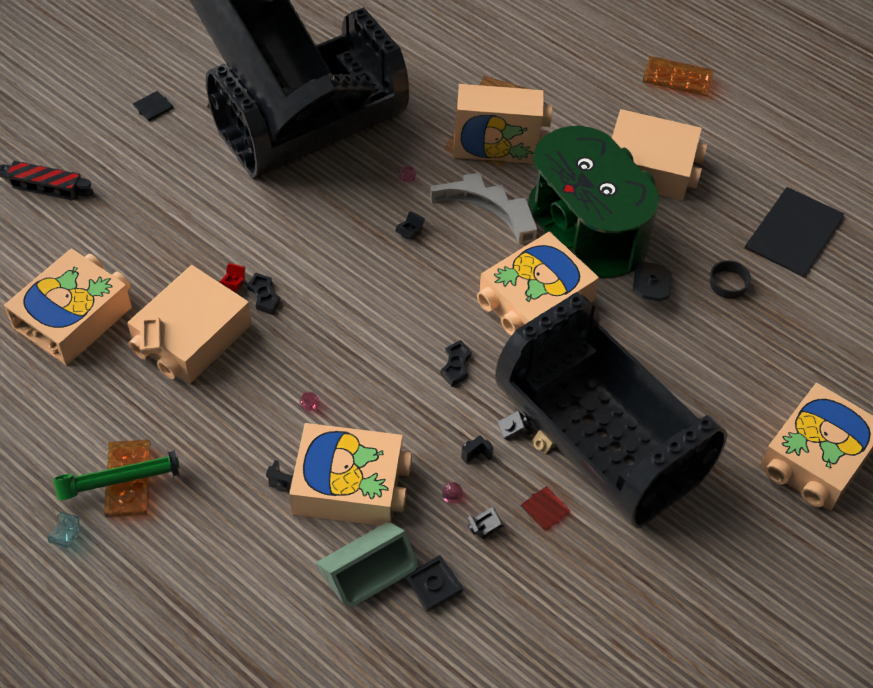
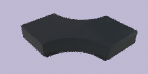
[247,272,281,315]
[440,340,472,387]

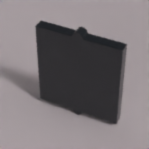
[133,91,173,121]

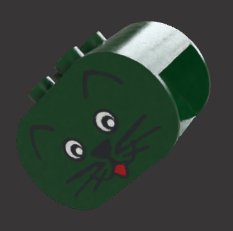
[528,126,659,278]

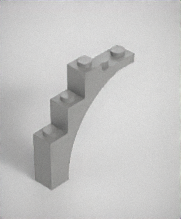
[430,173,537,244]

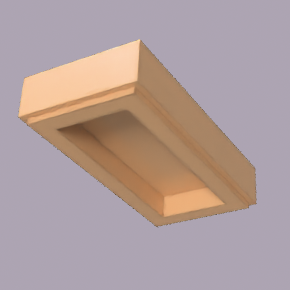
[140,317,162,354]

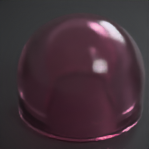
[442,482,463,503]

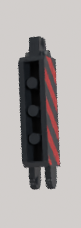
[0,161,94,200]

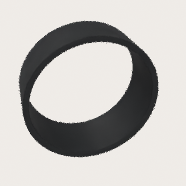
[710,260,751,298]

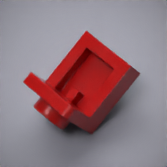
[219,263,246,292]

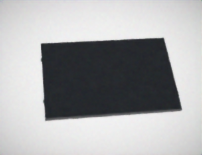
[745,187,844,277]

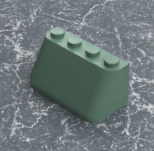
[316,521,417,607]

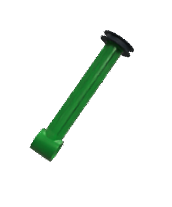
[53,448,180,500]

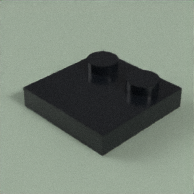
[404,555,463,612]

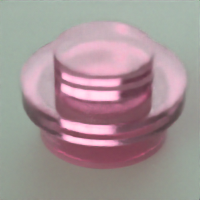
[399,166,416,182]
[299,392,319,411]

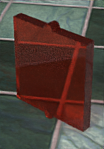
[521,486,571,531]

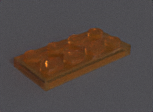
[642,56,714,96]
[104,439,151,518]

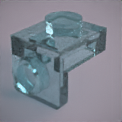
[48,512,79,548]

